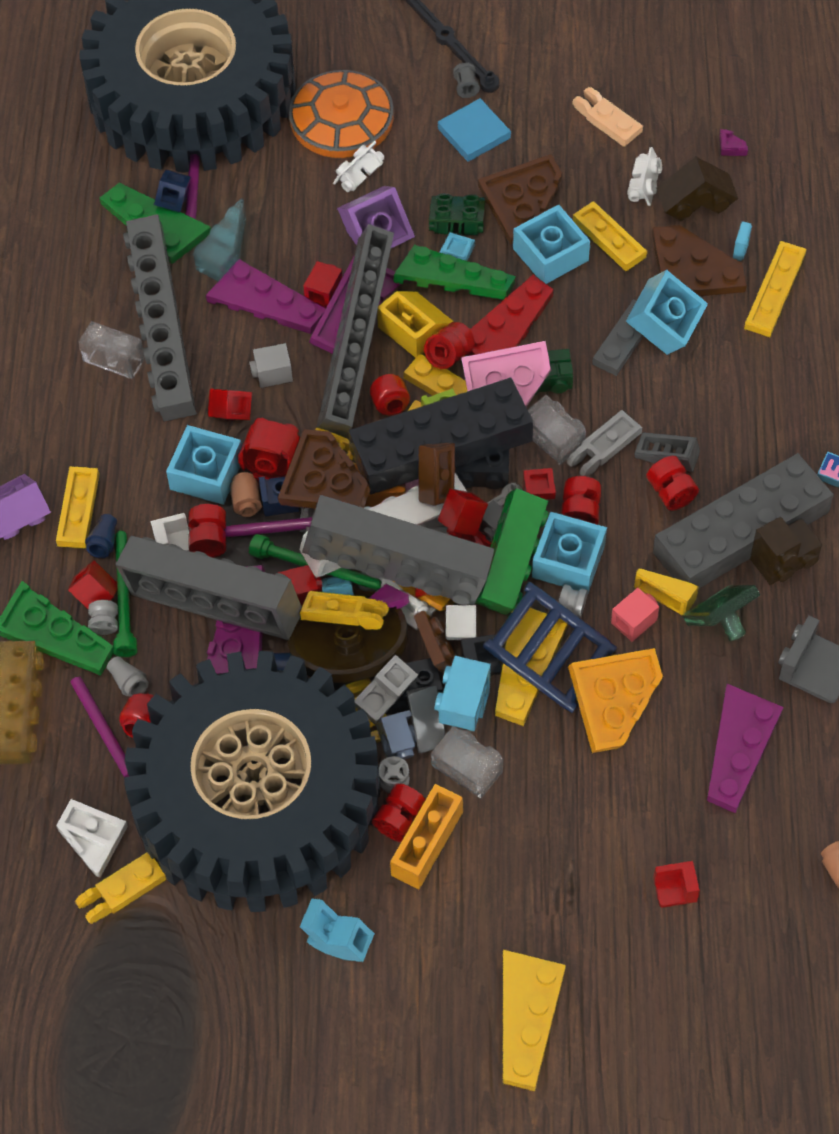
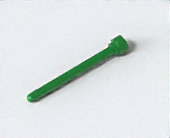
[113,531,138,658]
[249,534,382,590]

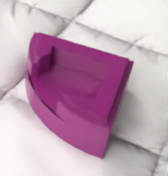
[720,129,748,156]
[368,583,410,609]

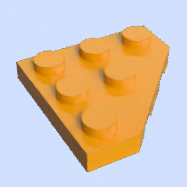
[568,648,663,753]

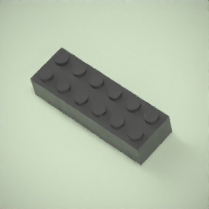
[653,453,834,589]
[302,495,494,605]
[115,535,302,640]

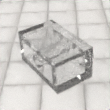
[78,321,145,379]
[527,395,586,465]
[431,726,503,799]

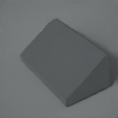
[406,685,447,753]

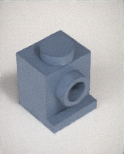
[376,710,416,760]

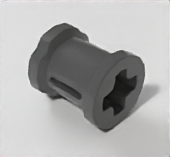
[453,62,480,98]

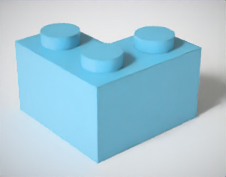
[434,656,491,731]

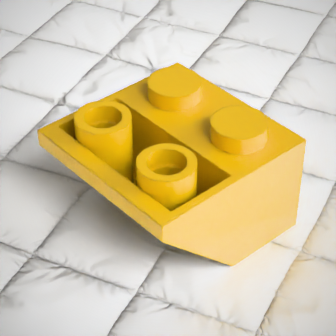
[377,291,454,358]

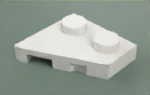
[56,799,128,878]

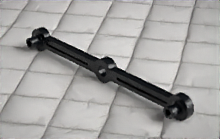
[405,0,499,93]

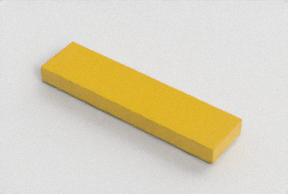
[744,241,807,337]

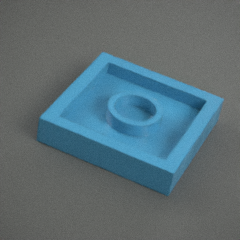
[438,98,511,162]

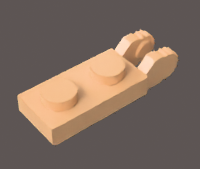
[572,87,643,147]

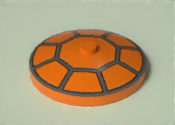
[289,70,394,158]

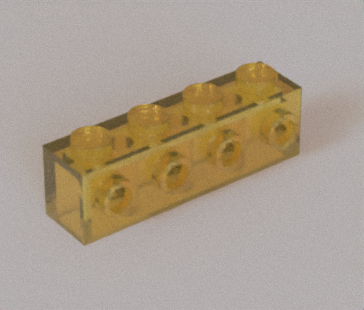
[0,641,44,764]

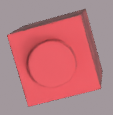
[611,588,659,642]

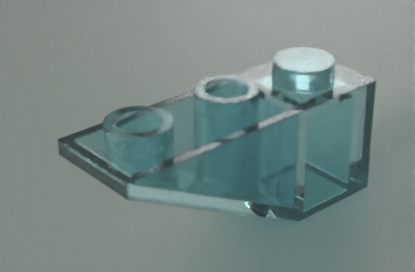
[193,198,246,281]

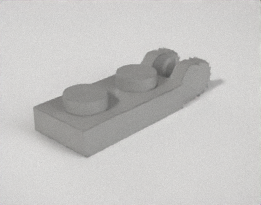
[566,410,642,477]

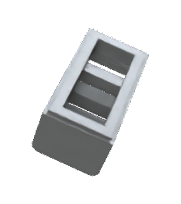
[634,432,700,472]

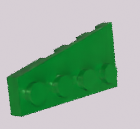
[99,183,212,264]
[393,245,516,300]
[0,581,113,676]

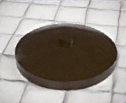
[287,590,408,683]

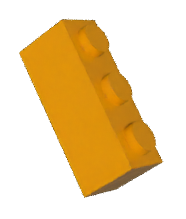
[390,784,463,890]

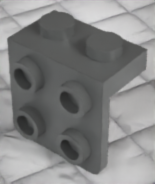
[778,615,839,703]

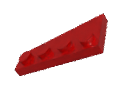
[468,275,553,356]

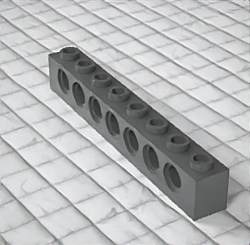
[123,214,197,422]
[316,224,394,437]

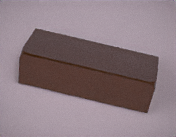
[419,443,455,506]

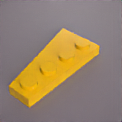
[495,608,568,726]
[503,950,566,1091]

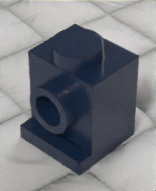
[154,169,191,212]
[259,476,299,517]

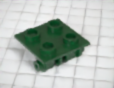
[429,194,485,235]

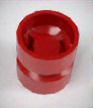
[424,322,475,369]
[646,455,699,511]
[561,476,601,525]
[188,504,227,558]
[372,783,426,843]

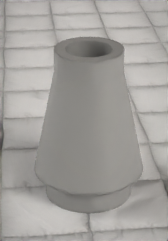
[107,656,148,697]

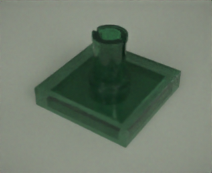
[682,585,760,641]

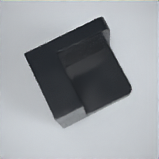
[461,634,502,676]

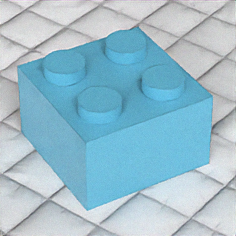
[513,204,590,284]
[626,270,708,355]
[166,425,242,505]
[532,512,607,593]

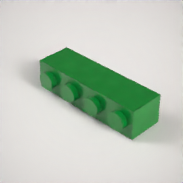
[475,488,549,615]

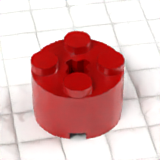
[238,418,300,481]

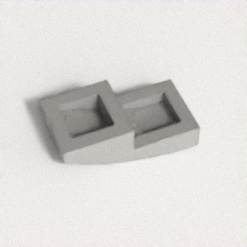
[355,655,418,724]

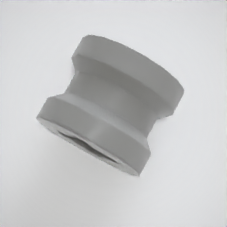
[559,584,588,619]
[88,600,118,635]
[378,756,410,794]

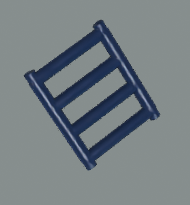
[483,582,617,713]

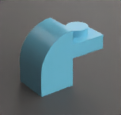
[300,899,375,962]

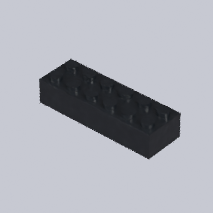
[348,377,533,495]

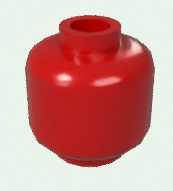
[370,374,410,416]
[119,693,153,738]

